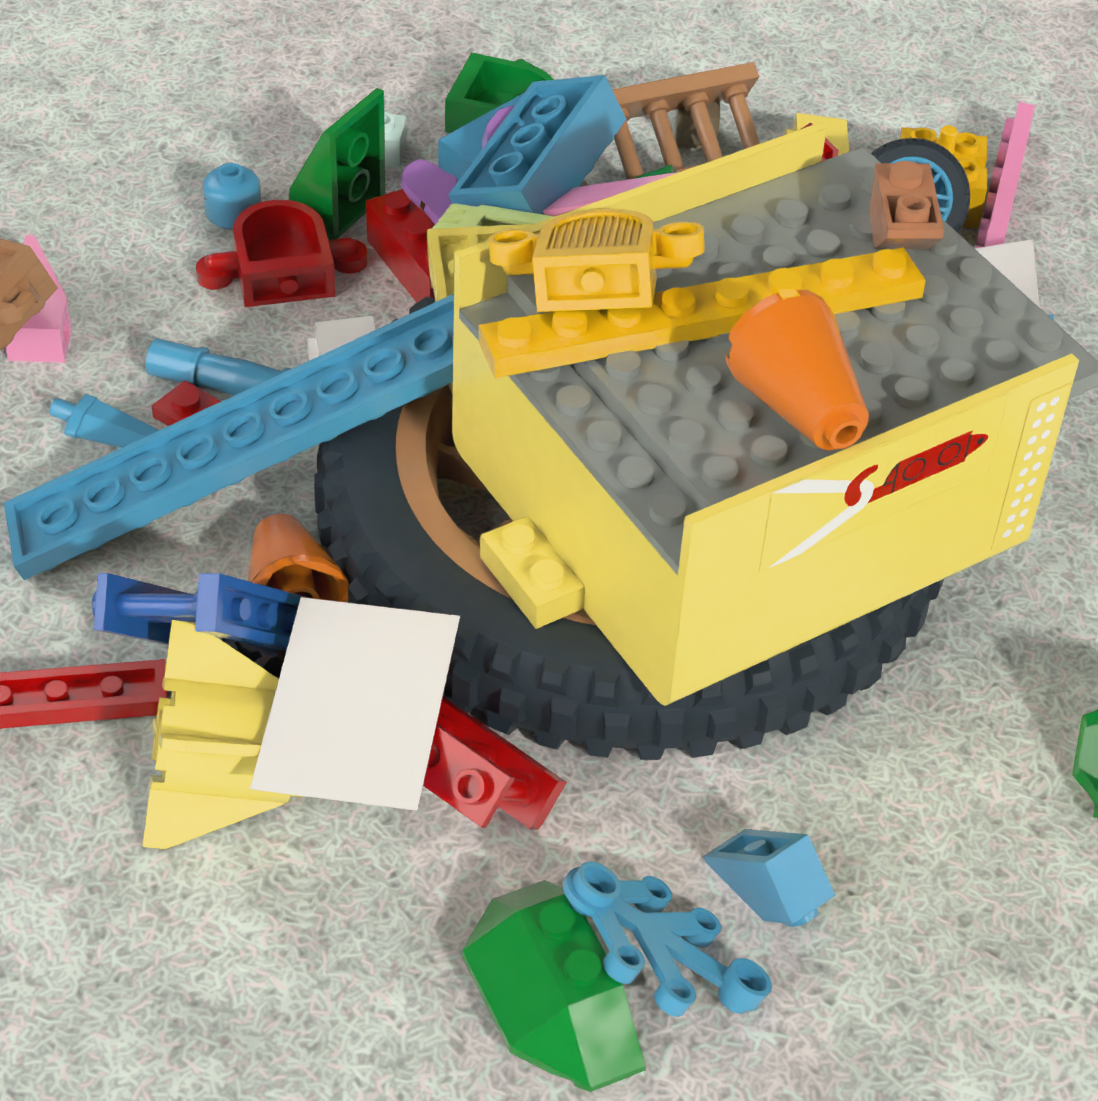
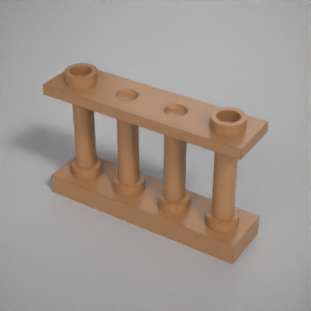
[612,62,760,180]

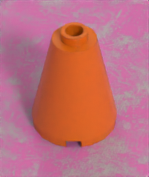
[725,290,869,450]
[248,514,349,603]

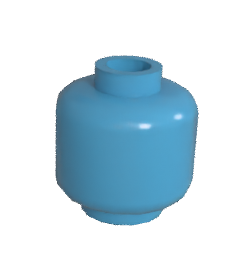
[203,163,261,230]

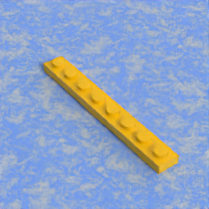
[479,247,926,378]

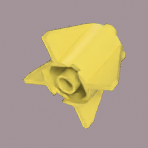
[142,620,302,849]

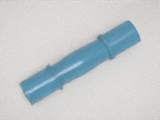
[145,338,291,396]

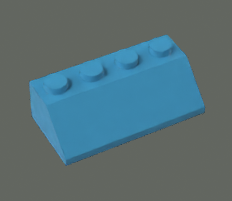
[448,75,626,215]

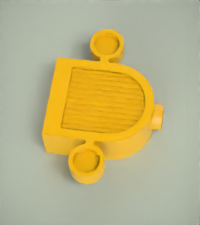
[488,209,705,312]

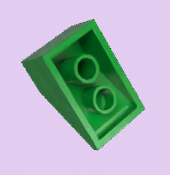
[289,88,386,240]

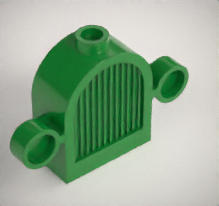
[445,52,554,133]

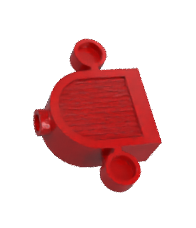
[196,200,367,308]

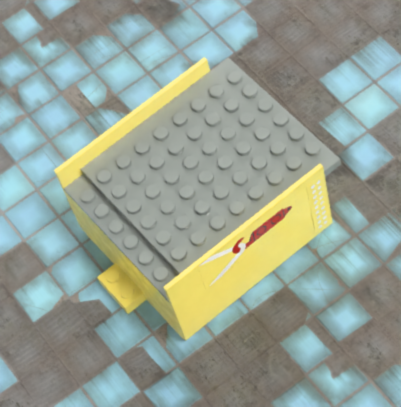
[452,122,1098,706]

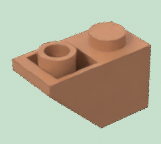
[869,161,944,249]

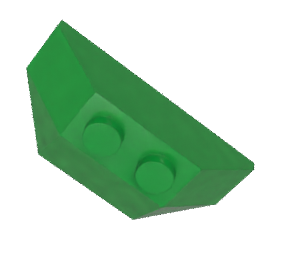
[462,880,646,1092]

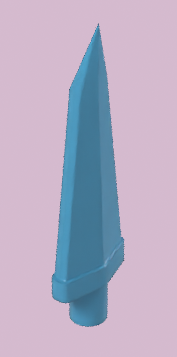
[50,394,159,448]

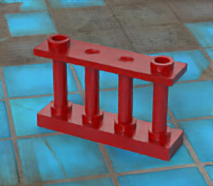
[423,696,567,830]

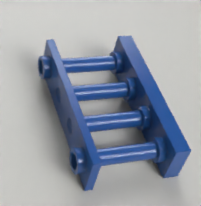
[92,573,312,652]

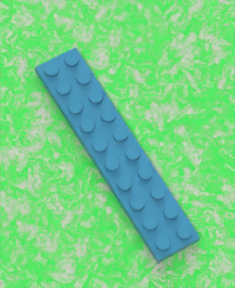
[4,294,454,580]

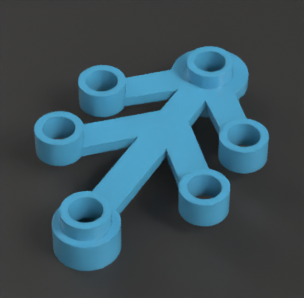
[563,862,772,1017]

